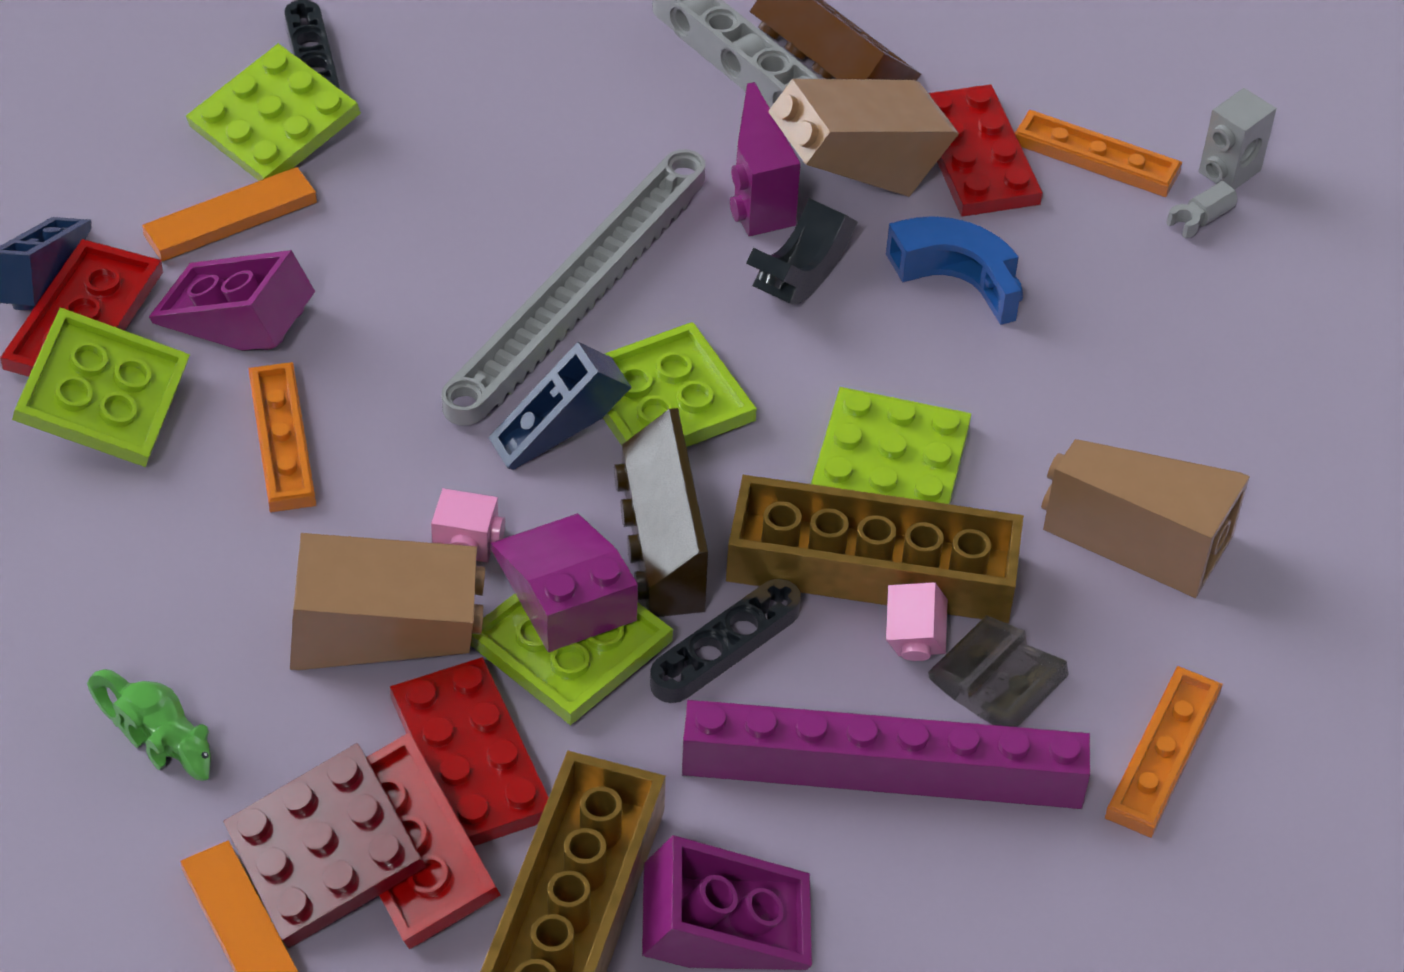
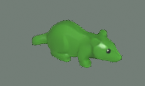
[87,669,211,781]

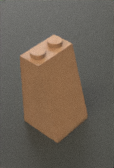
[768,79,959,197]
[1041,439,1250,598]
[290,533,485,670]

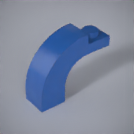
[886,217,1023,325]

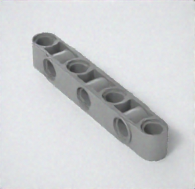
[652,0,819,108]

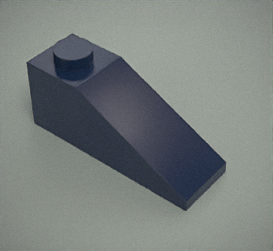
[0,217,92,310]
[488,342,632,470]

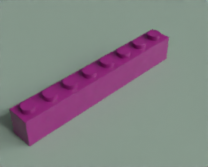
[682,700,1090,809]

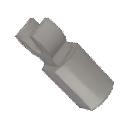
[1166,181,1237,238]

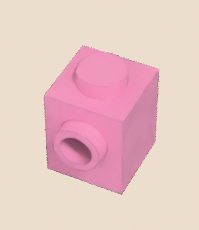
[431,488,505,563]
[886,582,947,661]

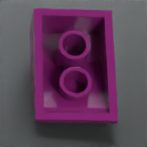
[730,82,801,237]
[149,250,316,351]
[491,513,638,652]
[642,835,812,970]

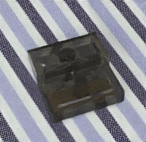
[928,615,1069,727]

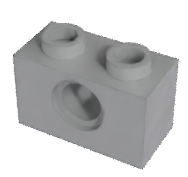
[1198,88,1277,190]

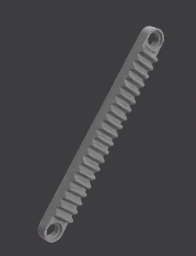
[441,149,705,425]

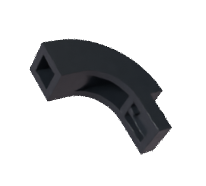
[746,198,858,304]

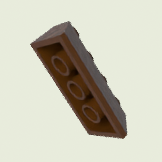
[749,0,921,81]

